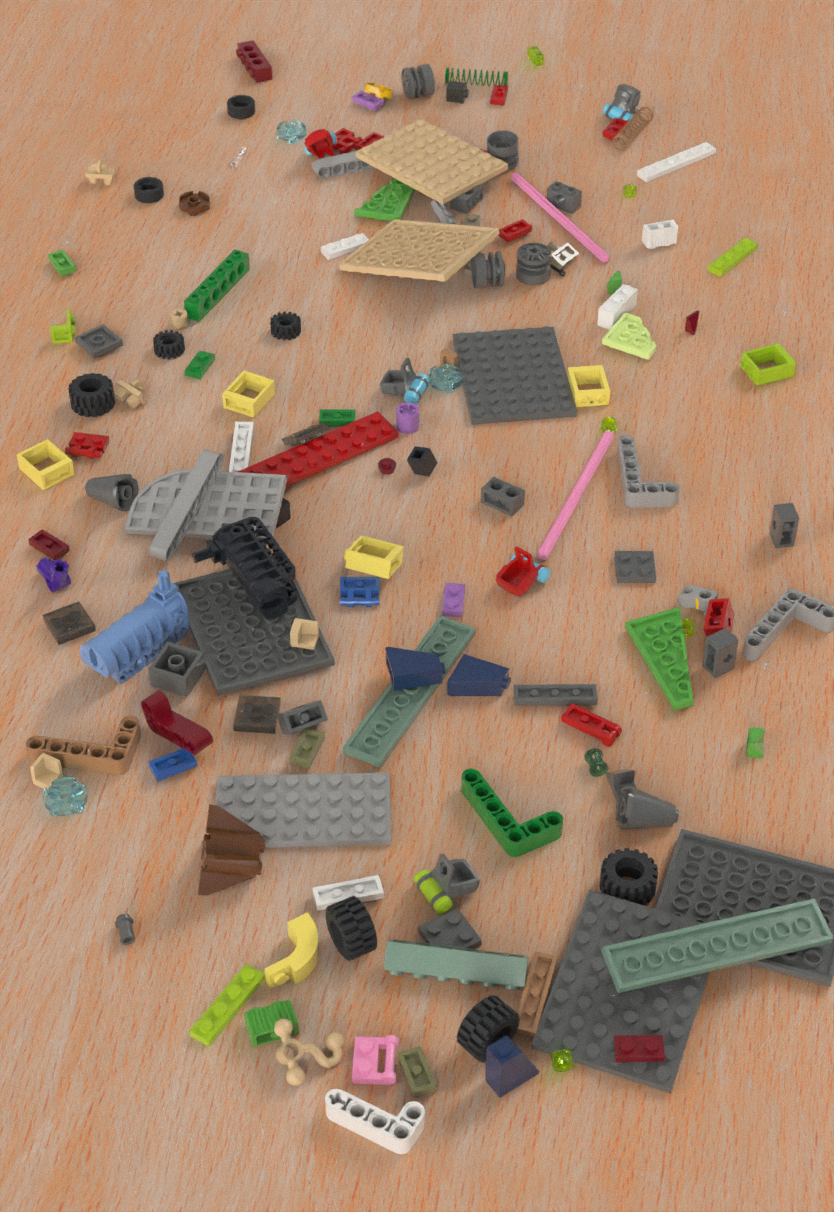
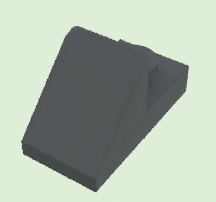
[606,769,637,803]

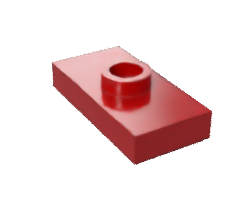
[490,85,508,105]
[355,132,384,151]

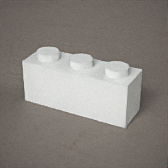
[597,284,638,330]

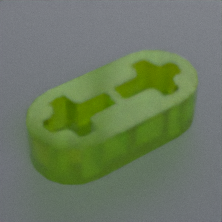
[527,46,544,67]

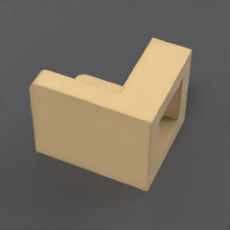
[290,618,319,650]
[30,753,63,792]

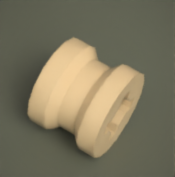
[171,309,188,330]

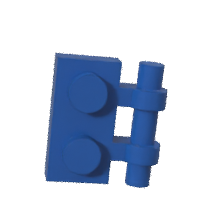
[340,577,379,607]

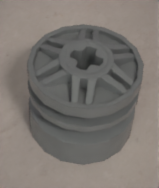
[401,64,435,99]
[487,131,519,171]
[516,243,552,285]
[471,251,505,289]

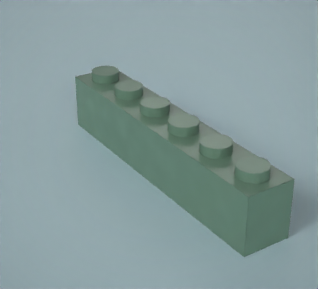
[384,939,528,990]

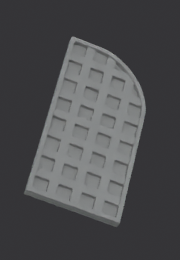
[125,469,287,539]
[216,772,391,848]

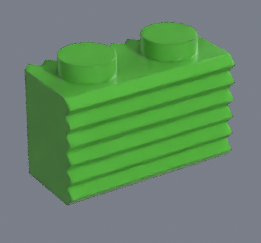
[244,1000,299,1047]

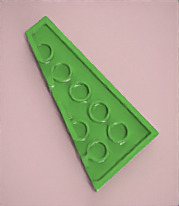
[354,178,415,221]
[625,607,693,711]

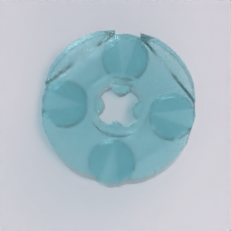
[277,120,306,144]
[428,364,463,393]
[43,777,88,817]

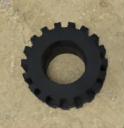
[68,373,115,417]
[599,848,658,906]
[326,896,377,961]
[457,995,520,1063]

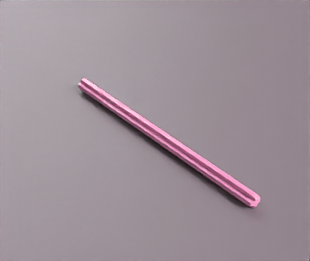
[511,172,610,263]
[537,430,614,560]

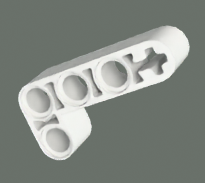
[325,1089,425,1154]

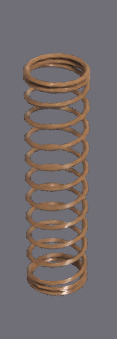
[612,107,653,151]

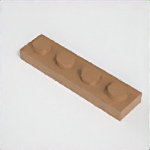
[515,951,558,1038]

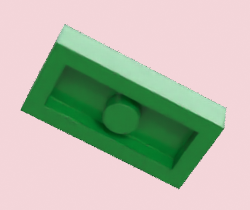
[184,351,215,379]
[319,409,355,427]

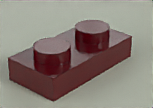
[28,529,70,560]
[614,1035,665,1062]

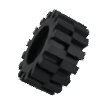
[270,311,301,341]
[153,330,185,360]

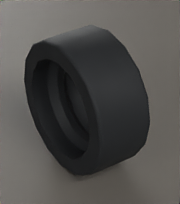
[227,95,255,119]
[133,177,164,203]

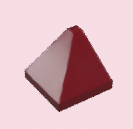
[685,310,700,335]

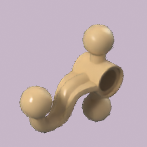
[274,1019,344,1086]

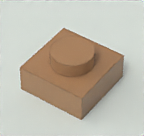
[441,348,458,372]

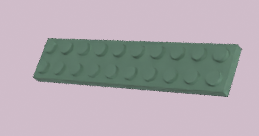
[343,615,476,768]
[601,898,834,993]

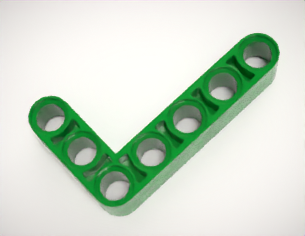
[461,768,563,857]

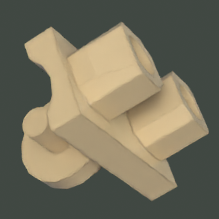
[85,159,116,185]
[114,379,148,409]

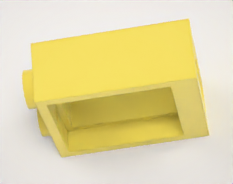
[567,365,610,407]
[222,371,275,418]
[17,439,75,490]
[344,535,404,579]

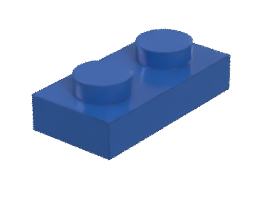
[148,749,197,782]

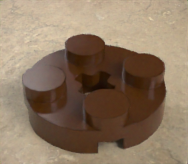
[179,191,210,216]

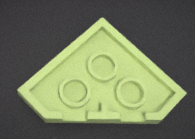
[602,312,656,360]

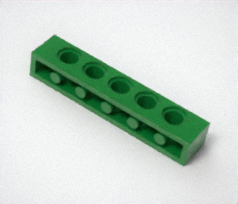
[184,249,250,322]

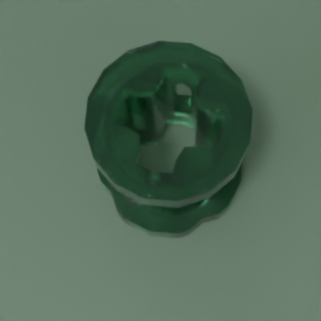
[584,748,608,777]

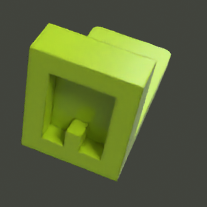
[50,309,76,344]

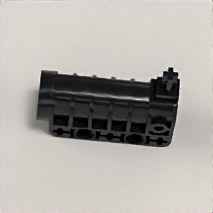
[192,517,297,618]

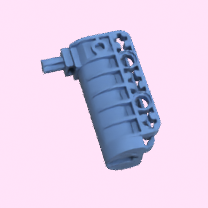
[80,570,190,684]

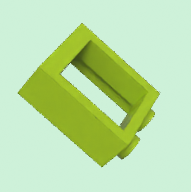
[740,343,796,386]

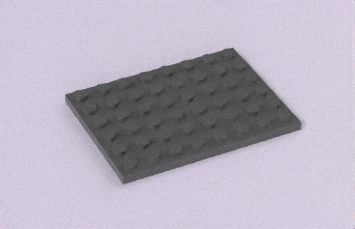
[452,326,577,425]
[173,559,335,696]
[655,829,834,987]
[531,889,710,1093]

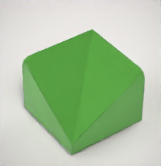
[607,271,622,294]
[747,727,765,758]

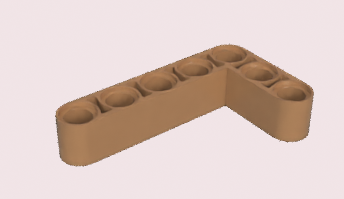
[26,716,141,775]

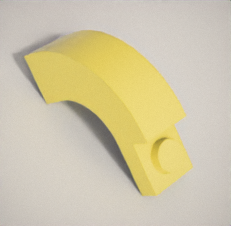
[265,912,319,989]

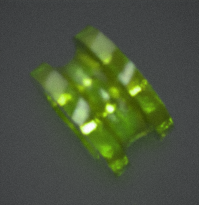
[623,184,637,198]
[601,417,617,433]
[682,619,696,638]
[551,1049,574,1072]

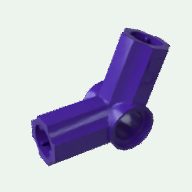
[36,557,71,592]

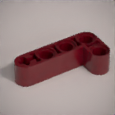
[141,690,213,755]

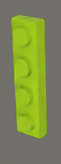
[708,238,758,277]
[189,964,265,1047]

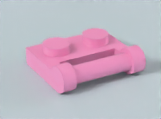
[352,1035,399,1085]

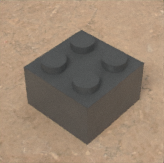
[148,641,206,697]

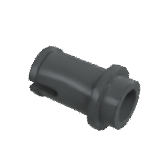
[115,914,135,945]

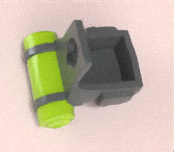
[414,853,480,915]

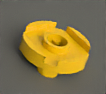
[364,82,394,99]

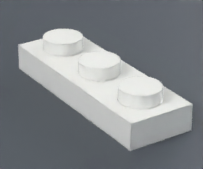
[320,233,369,260]
[312,875,384,911]

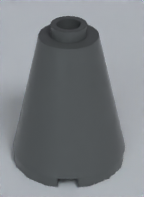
[85,474,139,511]
[616,785,679,829]

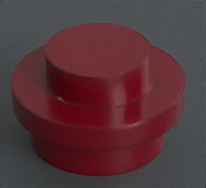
[378,458,396,475]

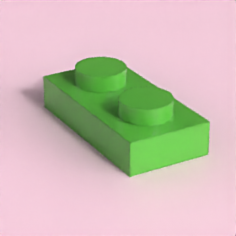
[48,250,76,276]

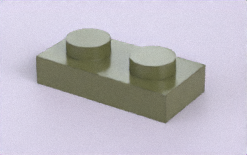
[290,728,325,769]
[397,1046,437,1098]

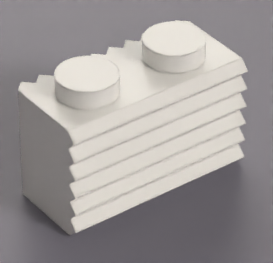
[642,220,678,249]

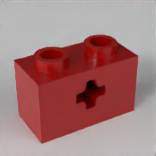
[703,598,735,637]

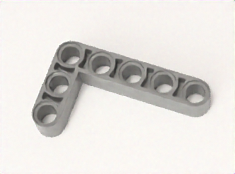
[617,435,680,507]
[743,589,834,661]

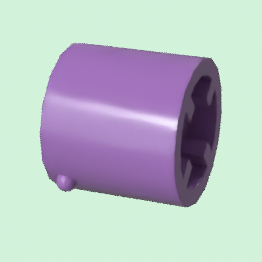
[396,402,419,434]

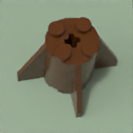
[198,804,265,895]

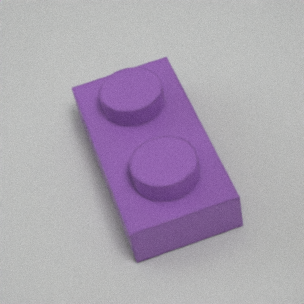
[352,90,384,111]
[442,583,465,617]

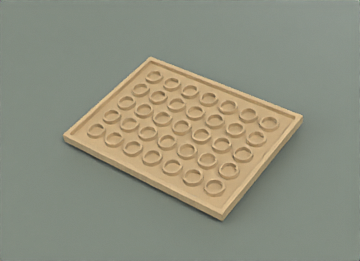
[356,119,508,204]
[339,219,500,282]

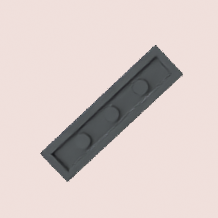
[513,684,598,706]

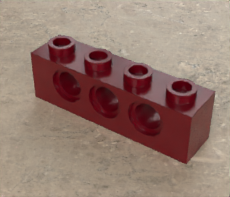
[236,40,272,83]

